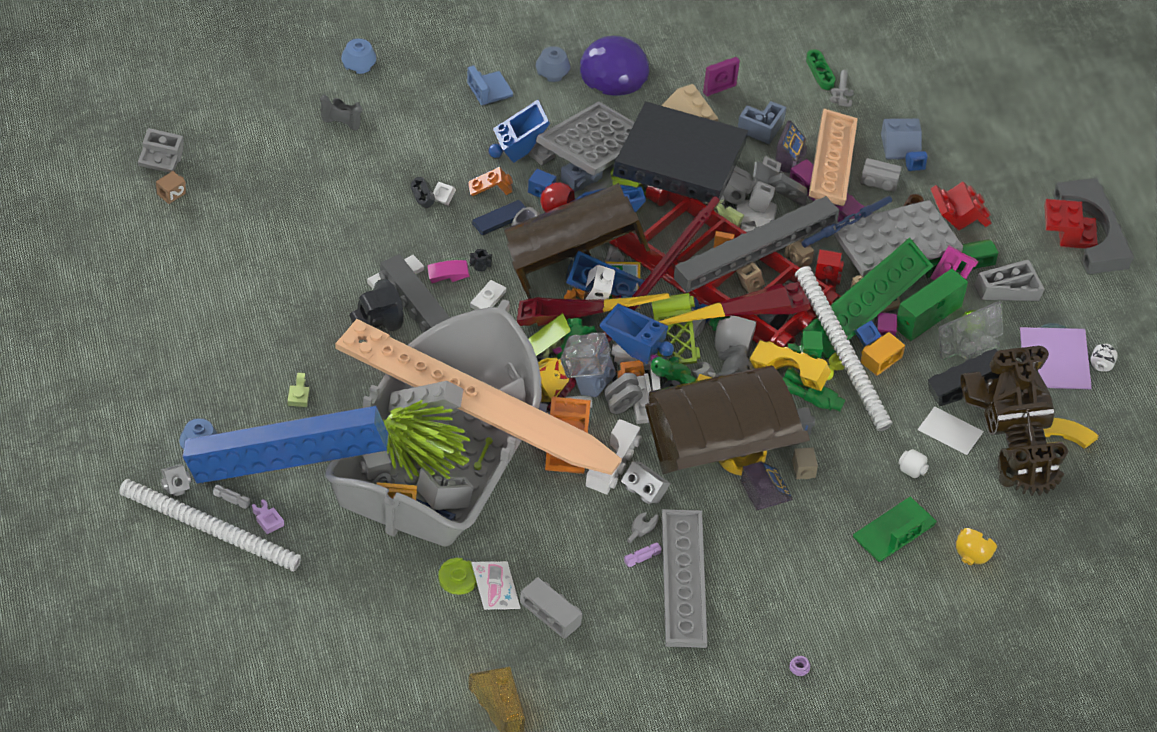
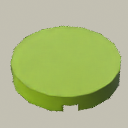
[438,558,477,595]

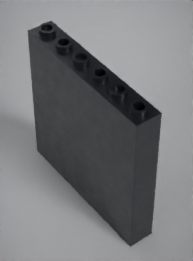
[613,101,748,206]

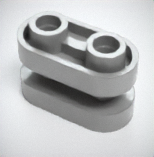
[604,373,643,414]

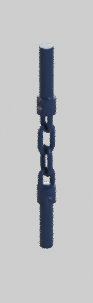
[801,196,892,248]

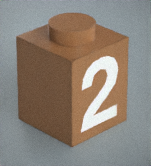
[156,171,186,204]

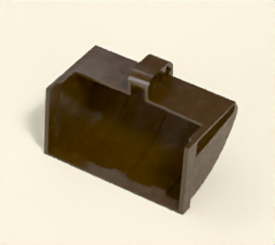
[504,183,650,299]
[645,365,810,474]

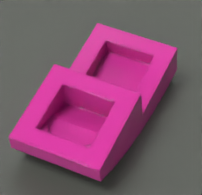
[427,260,470,284]

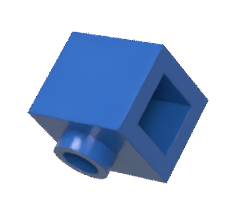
[528,169,556,198]

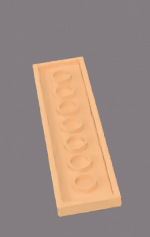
[809,109,858,206]

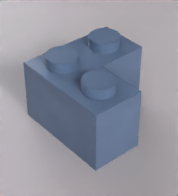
[738,101,786,144]

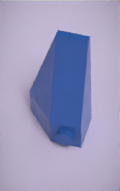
[566,251,644,297]

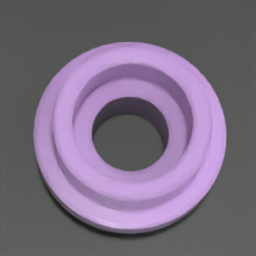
[789,656,810,676]

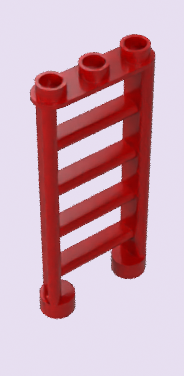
[609,186,841,348]

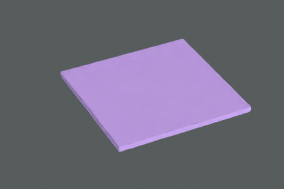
[1020,327,1091,389]

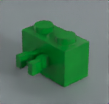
[788,331,823,373]

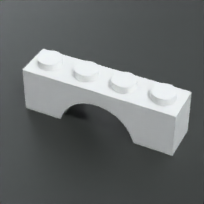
[586,419,642,495]

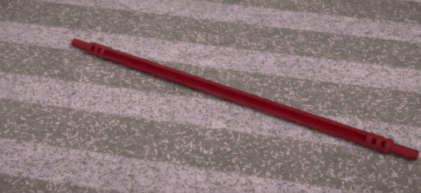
[547,197,720,411]

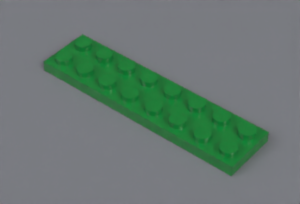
[802,238,933,359]

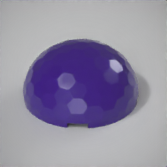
[580,35,649,96]

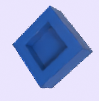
[854,320,881,347]

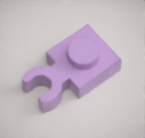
[252,500,284,534]

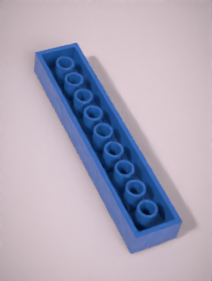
[183,406,389,484]

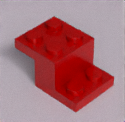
[931,182,992,231]
[1044,199,1098,249]

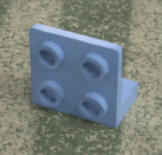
[467,66,513,105]

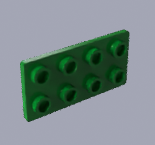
[853,497,937,562]

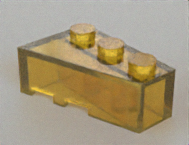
[468,666,525,732]

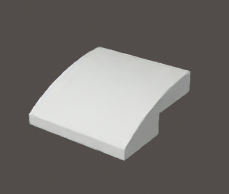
[737,200,777,227]

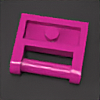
[930,245,978,280]

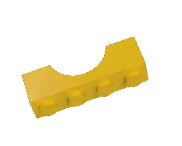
[750,341,831,391]

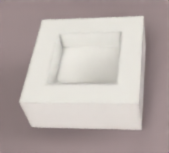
[433,182,456,205]

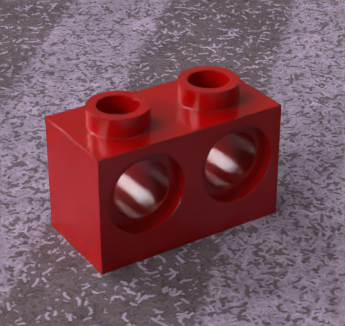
[815,250,844,287]

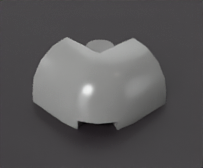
[714,316,756,357]

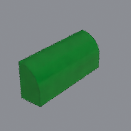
[925,239,999,278]

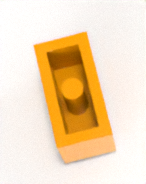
[861,332,905,376]

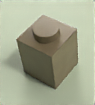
[792,447,818,479]

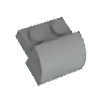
[138,128,184,173]

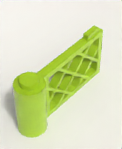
[652,293,701,365]

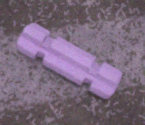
[624,543,662,567]

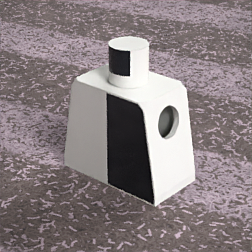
[584,265,615,300]

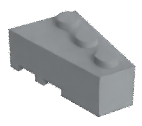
[974,259,1044,301]

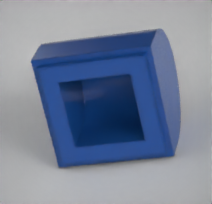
[906,151,927,171]

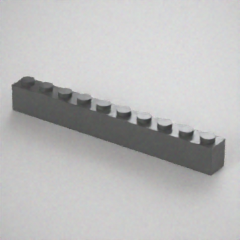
[674,196,839,293]

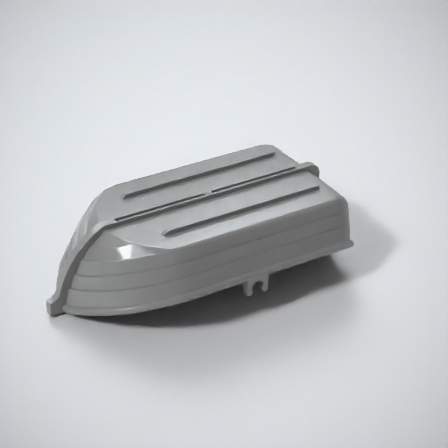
[325,299,542,547]

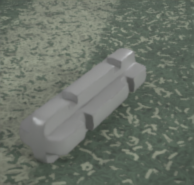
[213,484,250,509]

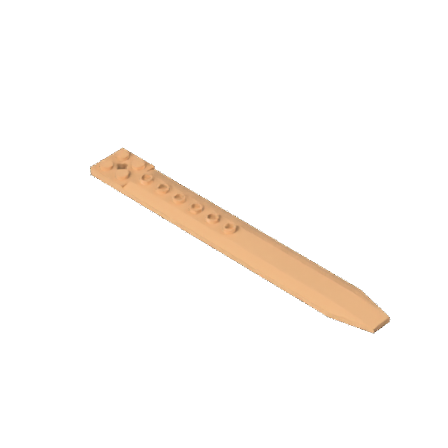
[335,319,622,475]

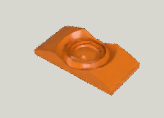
[545,397,591,474]

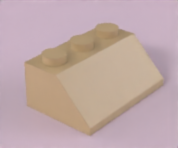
[661,84,718,122]

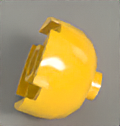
[956,528,997,565]

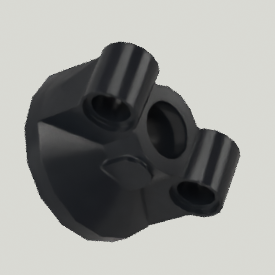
[349,279,404,332]

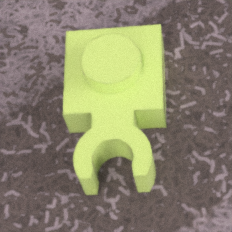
[715,203,744,227]

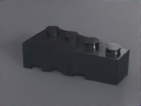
[928,348,1000,407]

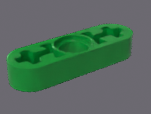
[806,49,835,90]

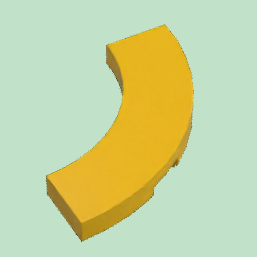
[1043,418,1099,449]

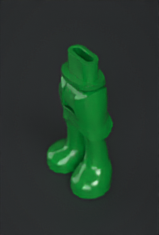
[783,367,846,412]

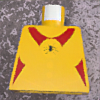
[538,358,569,402]

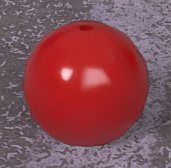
[540,182,575,212]

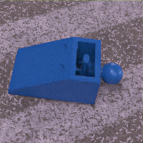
[489,100,550,163]
[600,304,674,364]

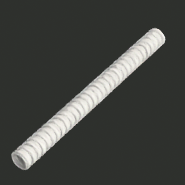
[795,266,893,431]
[120,479,301,572]

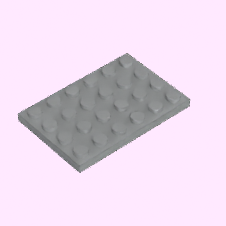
[536,102,635,175]
[833,200,963,277]

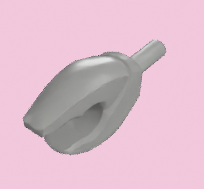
[692,362,718,378]
[627,513,659,543]

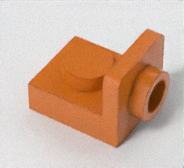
[617,360,645,378]

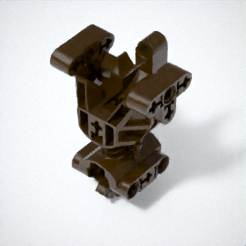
[960,346,1068,496]

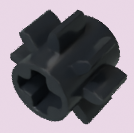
[470,249,492,272]

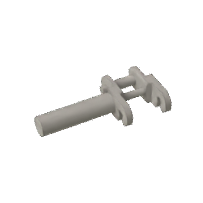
[830,70,854,107]

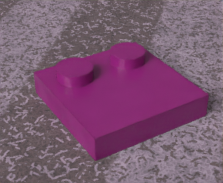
[703,56,740,97]

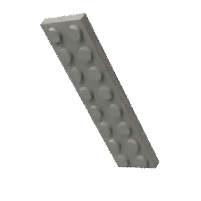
[662,509,707,648]

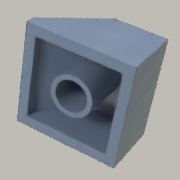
[881,119,922,159]

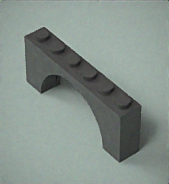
[1053,178,1134,274]

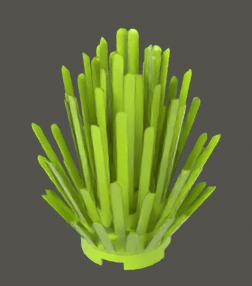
[383,400,470,480]

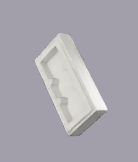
[470,280,506,310]

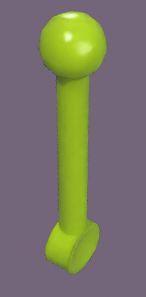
[474,437,493,470]

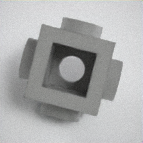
[161,464,191,496]

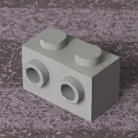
[621,461,671,504]

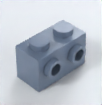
[560,163,603,193]
[575,354,616,397]

